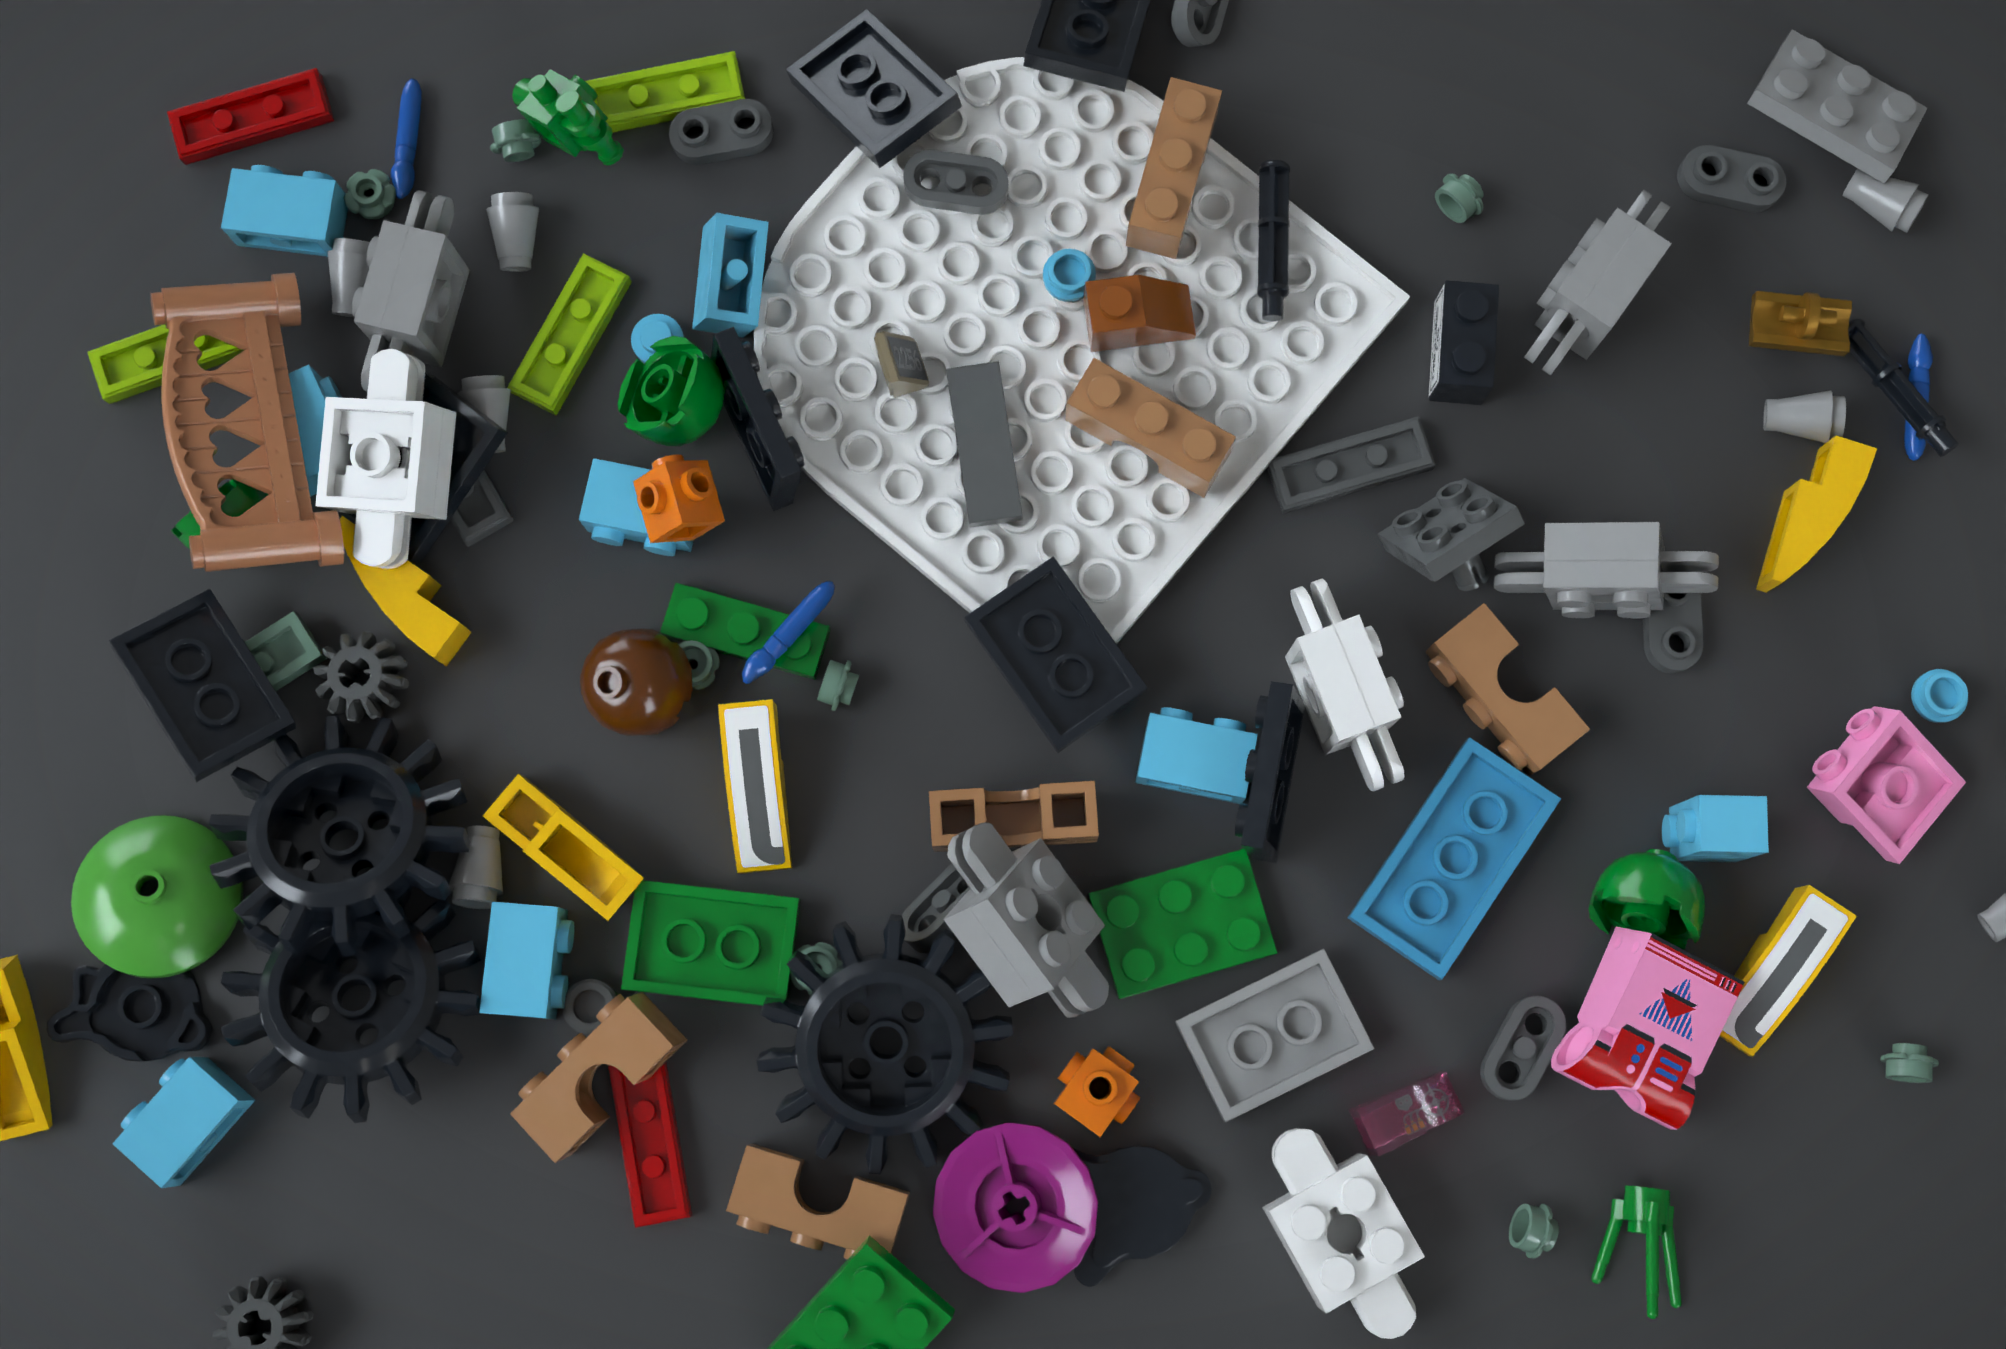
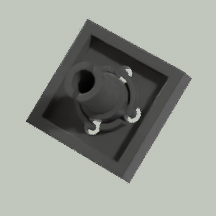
[1378,478,1525,591]

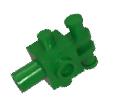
[512,69,624,165]

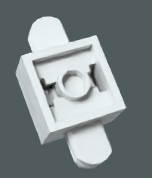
[315,349,456,569]
[1285,578,1405,792]
[1262,1128,1425,1339]

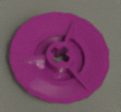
[933,1122,1099,1293]

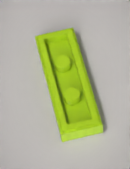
[586,51,745,132]
[507,253,632,416]
[87,325,244,404]

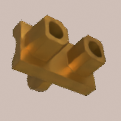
[1749,291,1852,356]

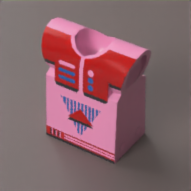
[1551,926,1745,1130]

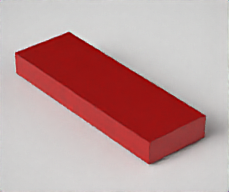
[167,68,334,165]
[608,1062,692,1228]

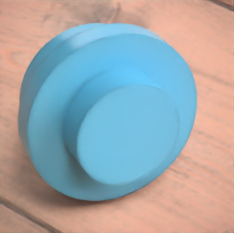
[1043,249,1096,302]
[631,314,684,363]
[1911,669,1968,723]

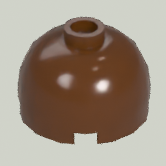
[580,629,693,736]

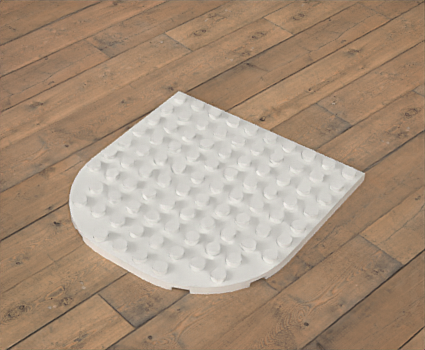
[754,57,1410,644]

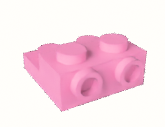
[1807,706,1966,864]

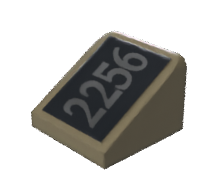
[874,331,929,398]

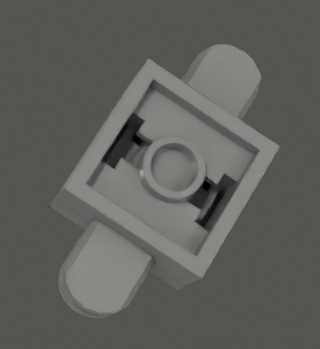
[1524,189,1672,375]
[352,190,470,391]
[1494,522,1719,619]
[943,823,1109,1018]

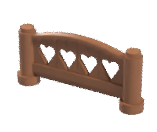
[150,273,344,572]

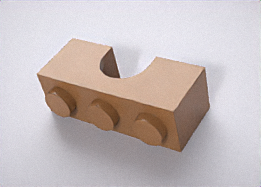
[1126,77,1222,259]
[1065,358,1236,498]
[1426,603,1590,776]
[929,781,1099,852]
[510,992,688,1163]
[726,1143,910,1259]

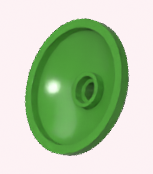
[71,815,243,978]

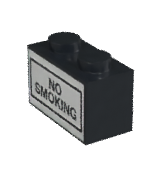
[1429,280,1499,405]

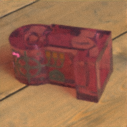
[1349,1071,1465,1157]

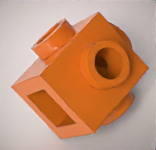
[633,454,725,543]
[1054,1046,1141,1137]

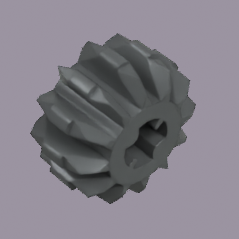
[313,631,409,724]
[212,1276,314,1349]

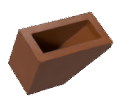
[1083,275,1196,352]

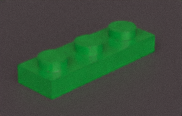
[660,582,831,680]

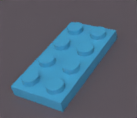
[1347,737,1561,980]

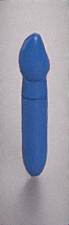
[391,78,422,199]
[1904,333,1933,461]
[742,581,835,684]

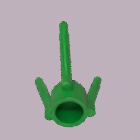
[1591,1186,1682,1319]

